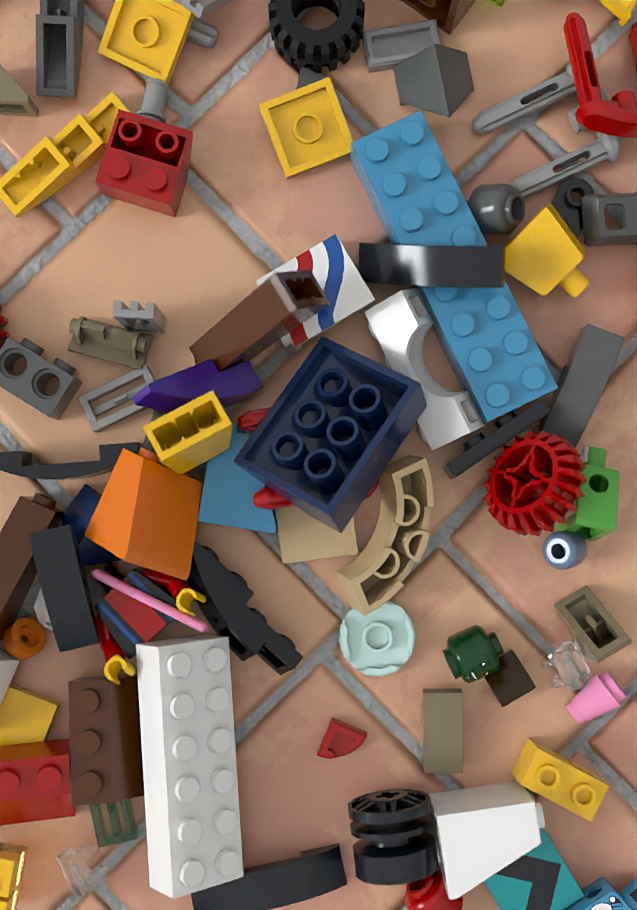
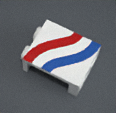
[256,234,375,352]

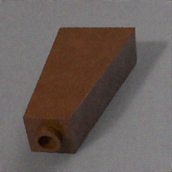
[189,270,331,372]
[0,492,64,640]

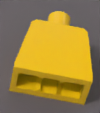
[505,202,590,298]
[143,390,232,474]

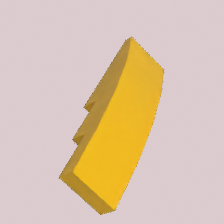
[0,91,132,217]

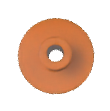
[3,617,46,660]

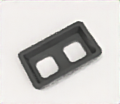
[582,192,637,247]

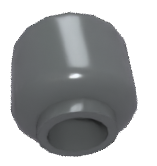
[467,184,525,235]

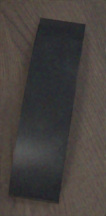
[359,243,506,288]
[0,442,145,480]
[191,843,347,910]

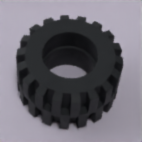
[268,0,365,73]

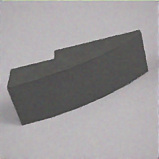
[36,0,84,98]
[538,324,625,447]

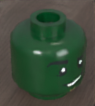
[442,625,504,683]

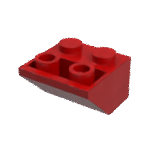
[95,109,193,218]

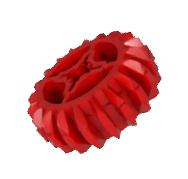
[483,430,588,537]

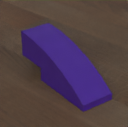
[132,359,263,411]

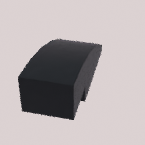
[29,524,100,652]

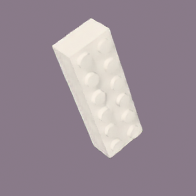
[136,634,244,899]

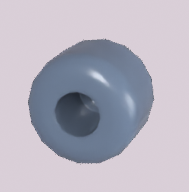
[543,531,588,570]

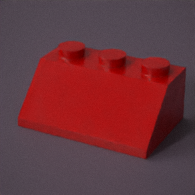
[0,738,76,826]

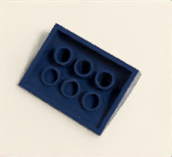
[233,336,427,533]

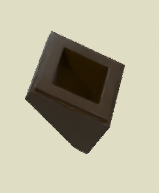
[484,649,536,707]

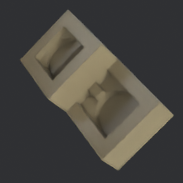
[422,689,463,773]

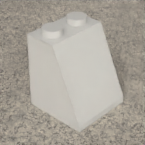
[429,781,545,900]

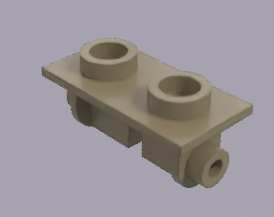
[68,316,153,370]

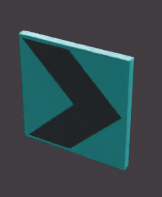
[484,828,585,910]

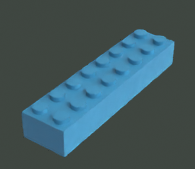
[350,110,558,424]

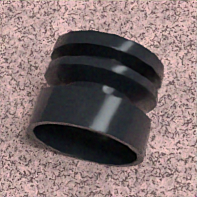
[348,789,439,885]

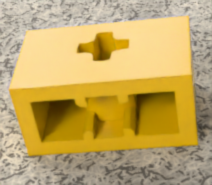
[511,738,609,822]

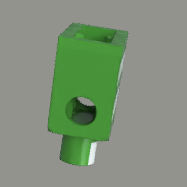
[557,447,619,541]

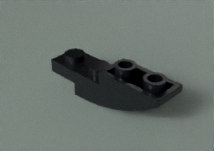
[187,541,303,675]

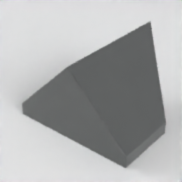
[393,43,474,118]

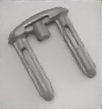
[472,63,622,199]

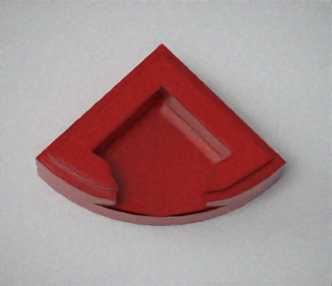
[317,717,367,759]

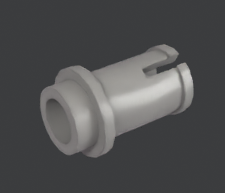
[136,78,169,123]

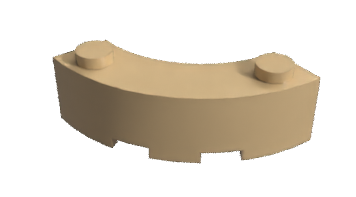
[336,455,434,616]

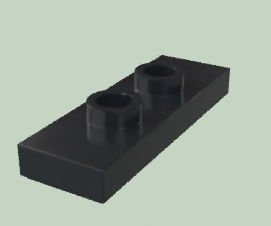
[443,399,550,479]

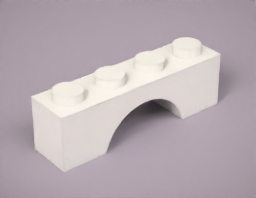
[365,288,485,451]

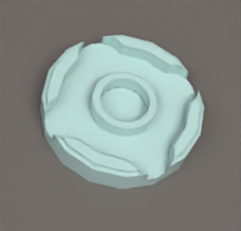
[339,600,416,676]

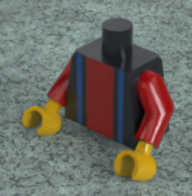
[94,562,206,685]

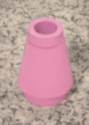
[566,671,627,725]

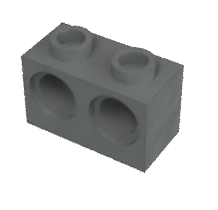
[0,337,83,420]

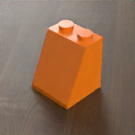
[84,447,203,581]

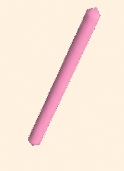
[90,569,209,632]

